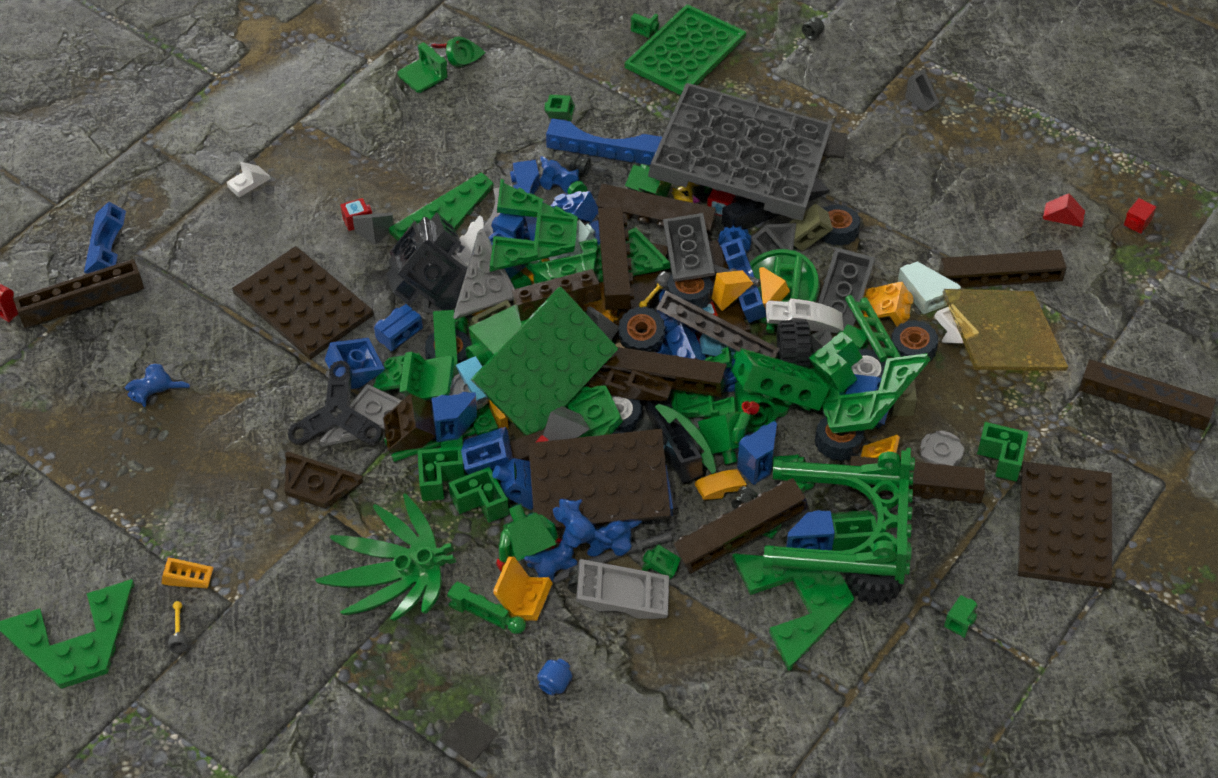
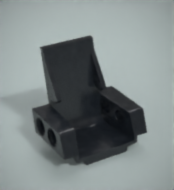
[387,212,468,317]

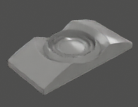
[576,559,669,619]

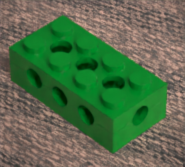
[731,348,830,410]

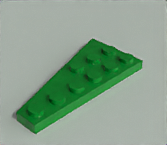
[389,172,494,241]
[533,227,670,284]

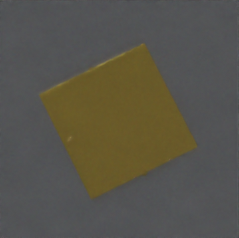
[942,289,1068,371]

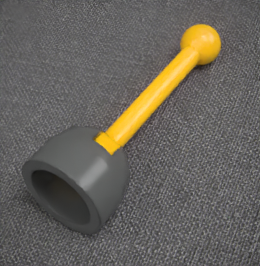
[639,272,671,308]
[168,601,188,653]

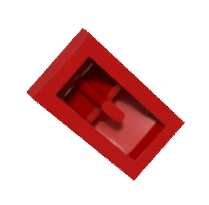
[1043,193,1085,227]

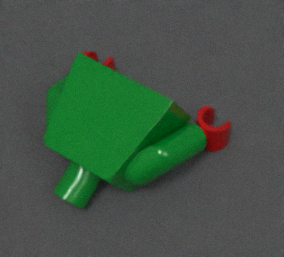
[697,401,759,464]
[496,504,562,572]

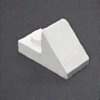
[227,162,271,197]
[934,305,978,343]

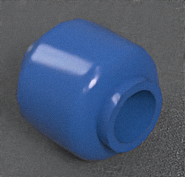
[537,659,573,696]

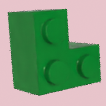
[625,164,672,197]
[809,332,863,393]
[977,422,1028,482]
[417,446,464,501]
[448,467,509,523]

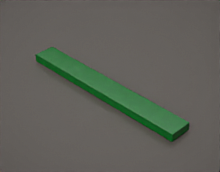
[433,310,463,448]

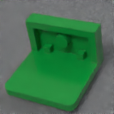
[397,42,448,93]
[399,351,454,400]
[373,353,425,397]

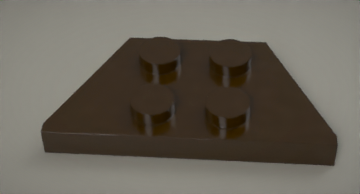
[284,451,363,509]

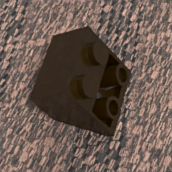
[383,394,436,452]

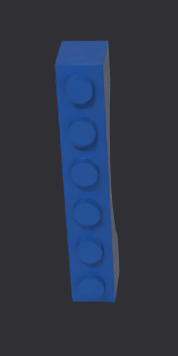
[546,119,662,165]
[510,160,539,241]

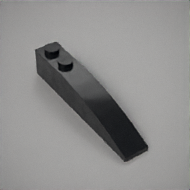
[721,178,830,230]
[642,399,703,483]

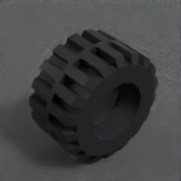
[777,320,811,368]
[845,545,903,605]

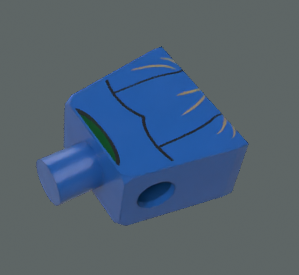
[492,458,533,510]

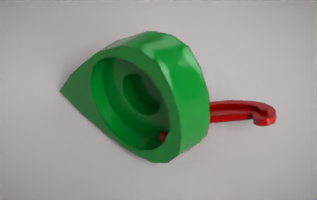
[431,36,486,67]

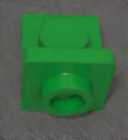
[631,13,660,38]
[641,544,681,580]

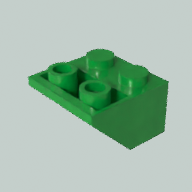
[831,510,877,551]

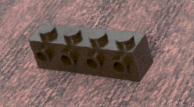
[512,269,602,321]

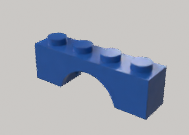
[84,202,126,274]
[721,238,766,322]

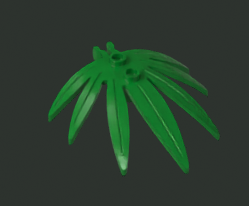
[315,493,456,621]

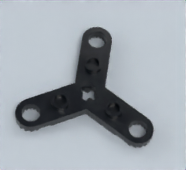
[287,360,383,445]

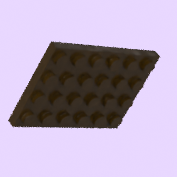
[232,246,374,360]
[528,429,671,529]
[1017,461,1112,589]

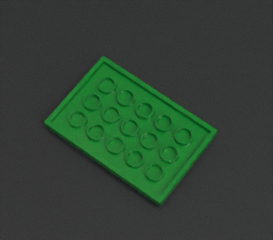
[625,4,746,95]
[470,287,618,436]

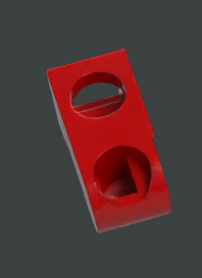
[0,283,19,322]

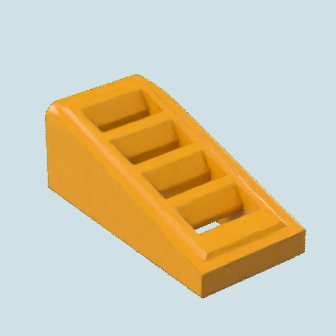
[161,557,213,588]

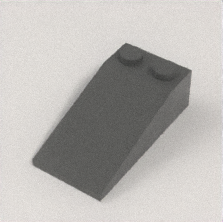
[663,213,715,282]
[818,247,875,328]

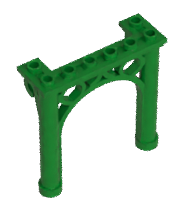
[763,448,915,584]

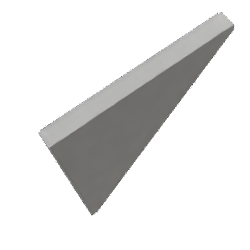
[453,229,515,319]
[320,384,434,446]

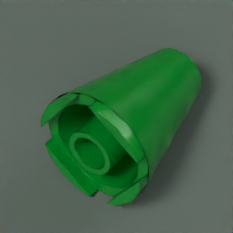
[734,382,779,434]

